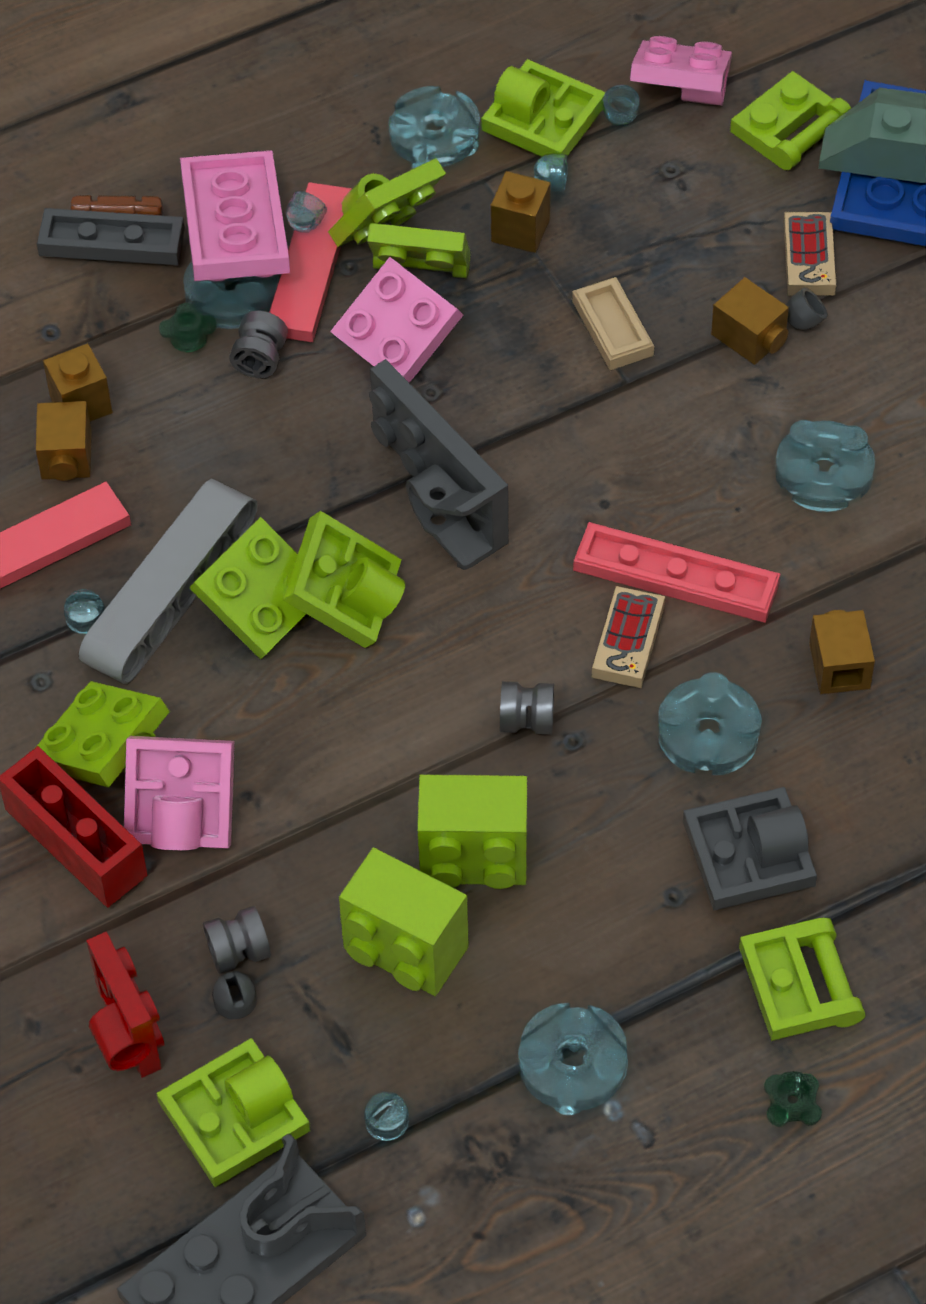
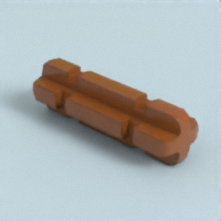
[71,195,163,216]

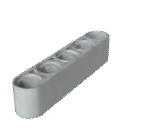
[79,479,257,684]

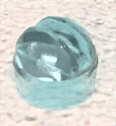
[603,85,640,126]
[533,154,568,192]
[286,191,327,233]
[64,589,105,634]
[364,1091,409,1141]

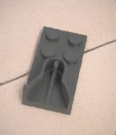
[369,359,509,570]
[117,1134,366,1304]

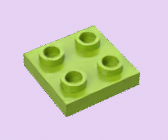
[481,59,606,165]
[328,158,446,247]
[283,511,405,648]
[189,517,306,660]
[35,681,170,788]
[157,1038,310,1188]

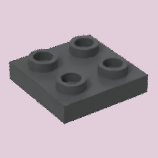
[683,787,817,911]

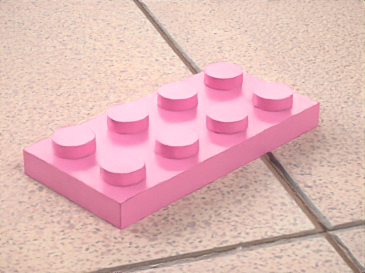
[180,150,290,281]

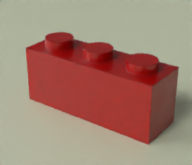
[0,746,148,908]

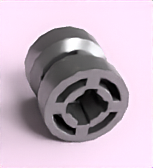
[229,311,288,378]
[500,681,554,735]
[203,906,271,974]

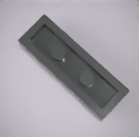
[37,208,185,265]

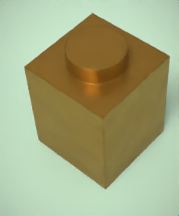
[491,171,551,253]
[711,277,789,365]
[43,343,113,422]
[36,401,91,481]
[809,610,875,695]

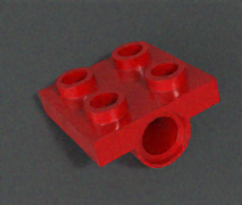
[86,931,165,1078]

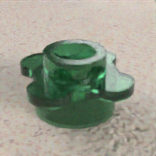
[159,303,217,352]
[764,1071,822,1127]

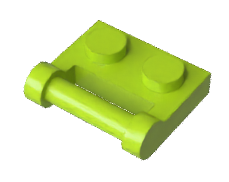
[730,71,851,171]
[367,223,470,279]
[739,917,866,1041]

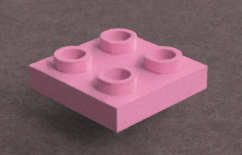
[630,36,732,106]
[330,257,463,383]
[124,736,235,850]

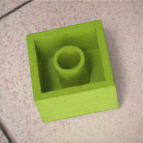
[418,775,527,889]
[339,847,469,997]

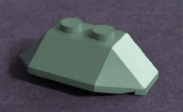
[818,87,926,183]

